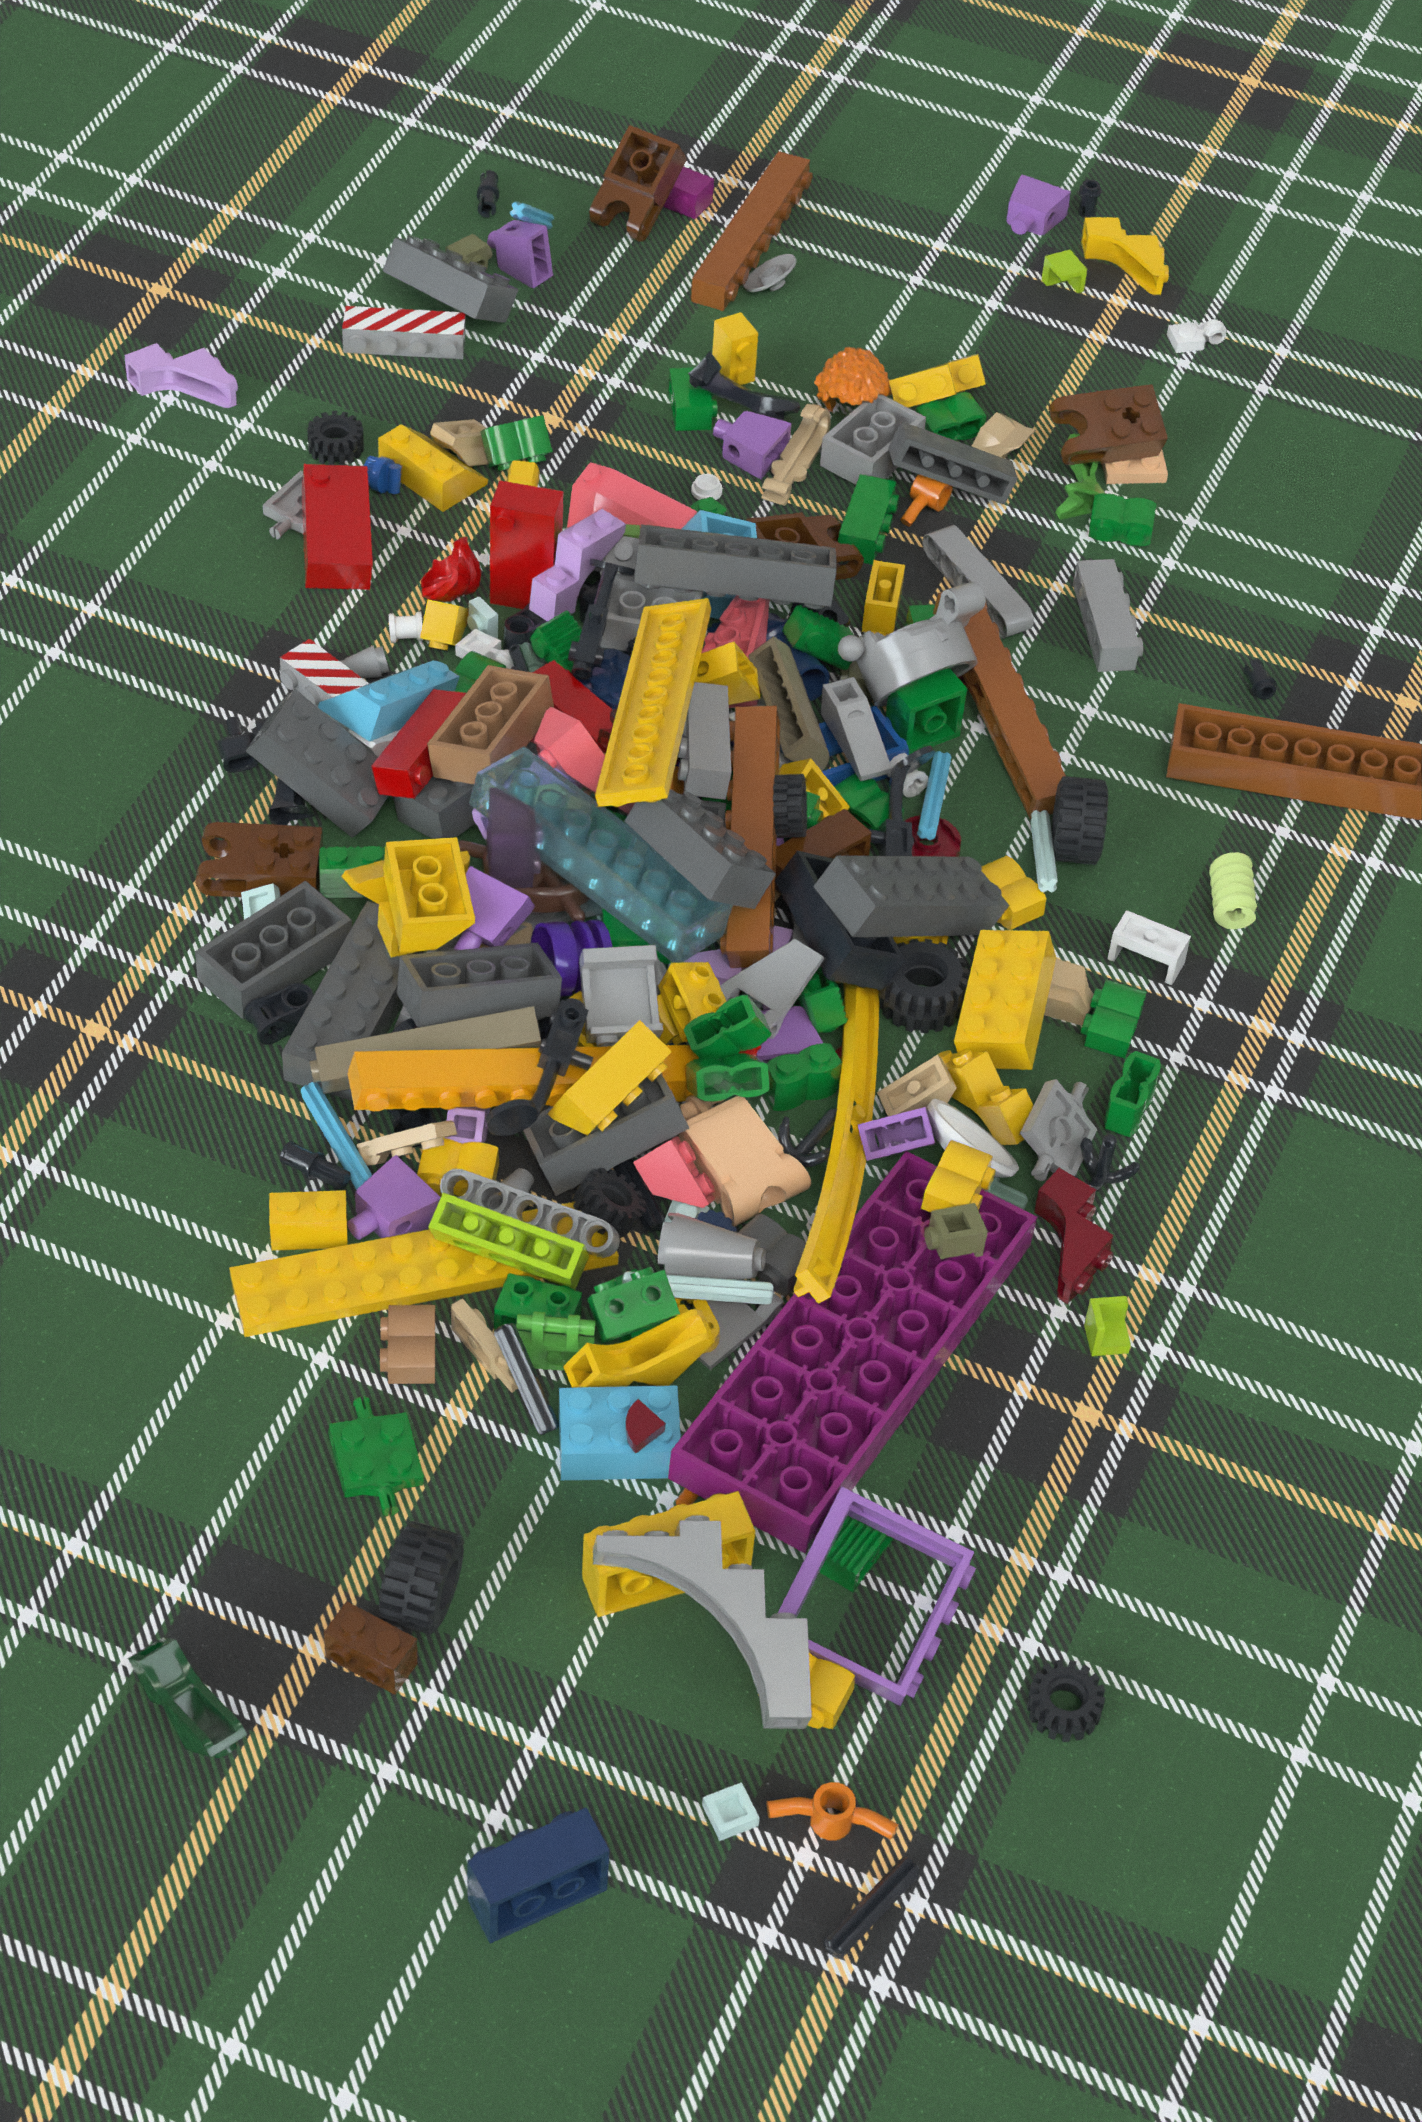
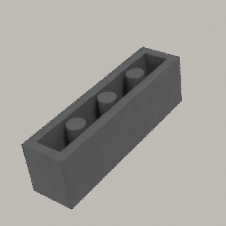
[888,421,1018,504]

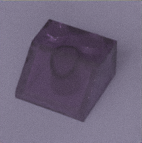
[486,788,542,888]

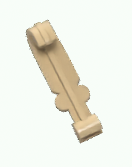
[761,403,830,506]

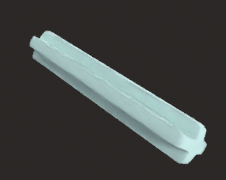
[1030,810,1058,893]
[622,1271,774,1305]

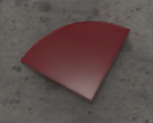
[625,1399,666,1453]

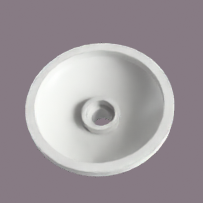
[927,1099,1019,1178]

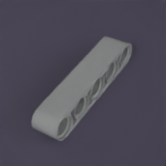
[922,525,1034,639]
[440,1168,620,1258]

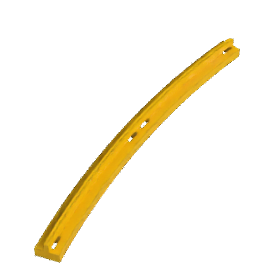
[794,983,879,1303]

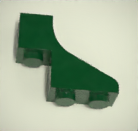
[128,1637,247,1759]

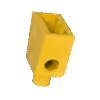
[695,642,760,705]

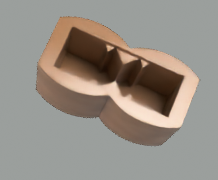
[380,1305,435,1384]

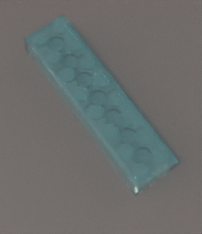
[469,746,733,963]

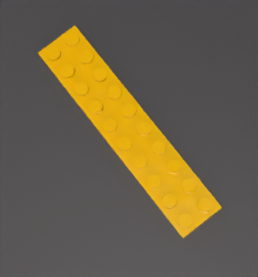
[595,598,711,807]
[229,1202,619,1337]

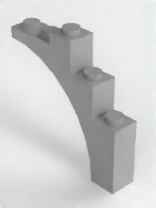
[593,1515,812,1729]

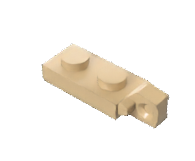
[357,1120,457,1165]
[451,1298,518,1393]

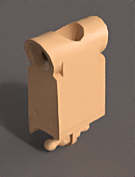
[678,1095,811,1227]

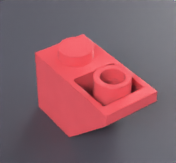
[633,1136,715,1208]

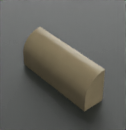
[748,636,829,771]

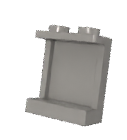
[579,945,663,1047]

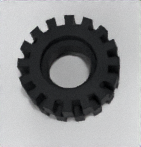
[307,411,364,465]
[773,774,807,838]
[572,1168,646,1238]
[1027,1660,1105,1742]

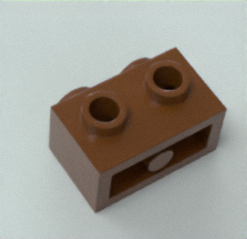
[324,1601,418,1695]

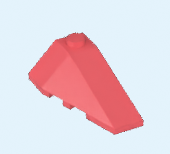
[567,462,697,529]
[701,595,770,708]
[534,707,635,816]

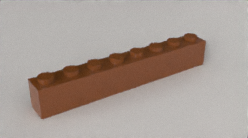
[691,151,812,311]
[933,592,1066,819]
[720,706,780,968]

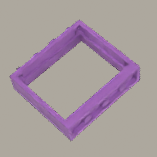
[778,1487,976,1706]

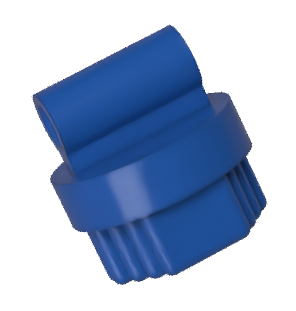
[363,456,401,494]

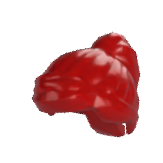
[421,536,482,602]

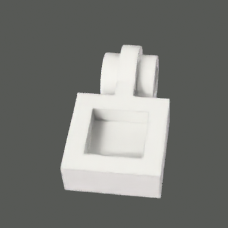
[1167,319,1226,353]
[455,629,514,669]

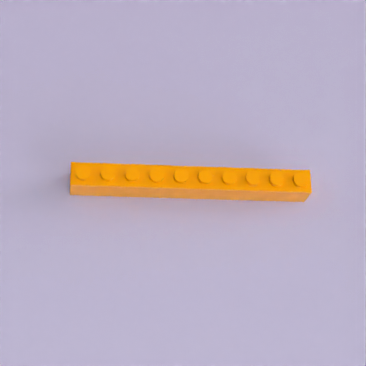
[347,1045,699,1112]

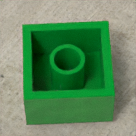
[886,668,967,755]

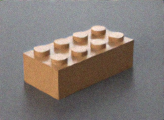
[427,665,554,788]

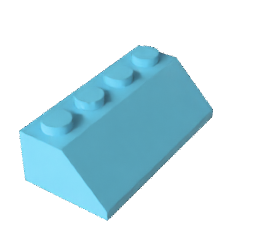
[318,660,460,742]

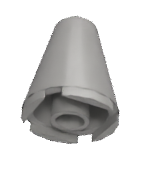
[658,1213,766,1280]

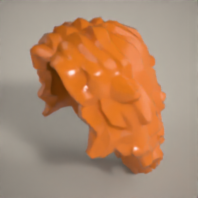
[814,347,892,412]

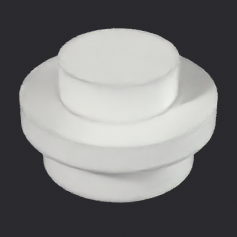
[691,474,722,500]

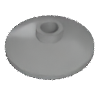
[744,254,797,292]

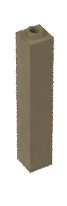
[310,1006,541,1094]

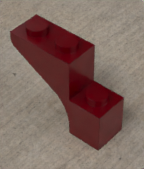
[1034,1167,1114,1305]

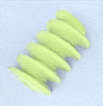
[1209,852,1257,929]

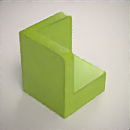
[1041,250,1087,293]
[1084,1296,1131,1356]

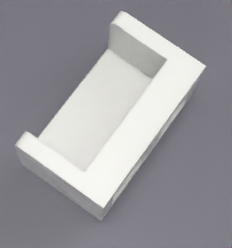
[1107,910,1191,985]

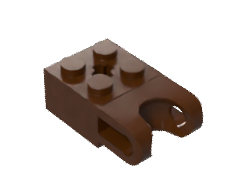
[589,125,687,242]
[1048,384,1168,465]
[746,512,864,580]
[195,822,323,897]

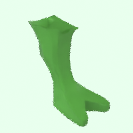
[1055,434,1105,519]

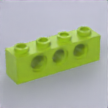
[428,1192,589,1290]

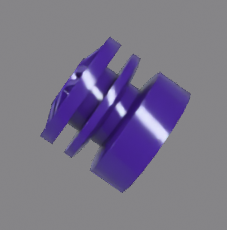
[530,919,612,997]

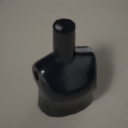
[218,717,258,773]

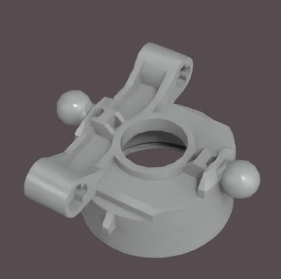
[838,581,986,707]

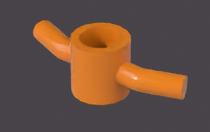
[900,474,953,527]
[766,1782,899,1840]

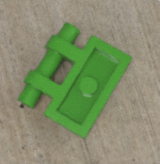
[516,1311,596,1371]

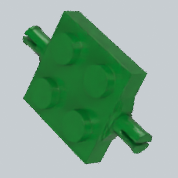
[328,1396,424,1517]

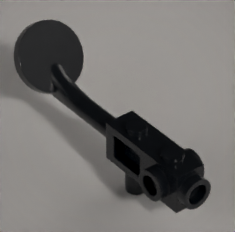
[568,559,635,680]
[868,745,936,856]
[485,998,594,1136]

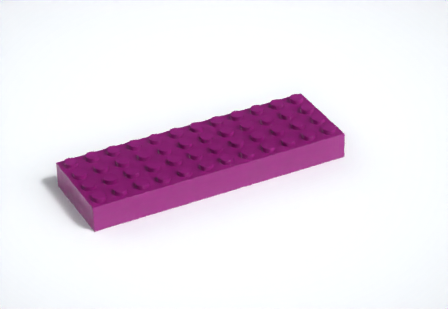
[668,1151,1037,1554]

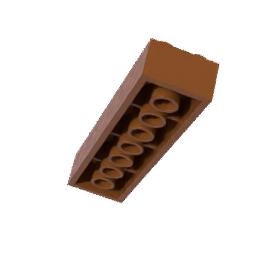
[1166,703,1422,820]

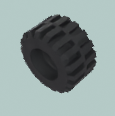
[1052,776,1108,865]
[878,939,969,1033]
[379,1521,464,1635]

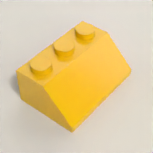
[378,424,488,512]
[383,837,475,953]
[547,1020,672,1136]

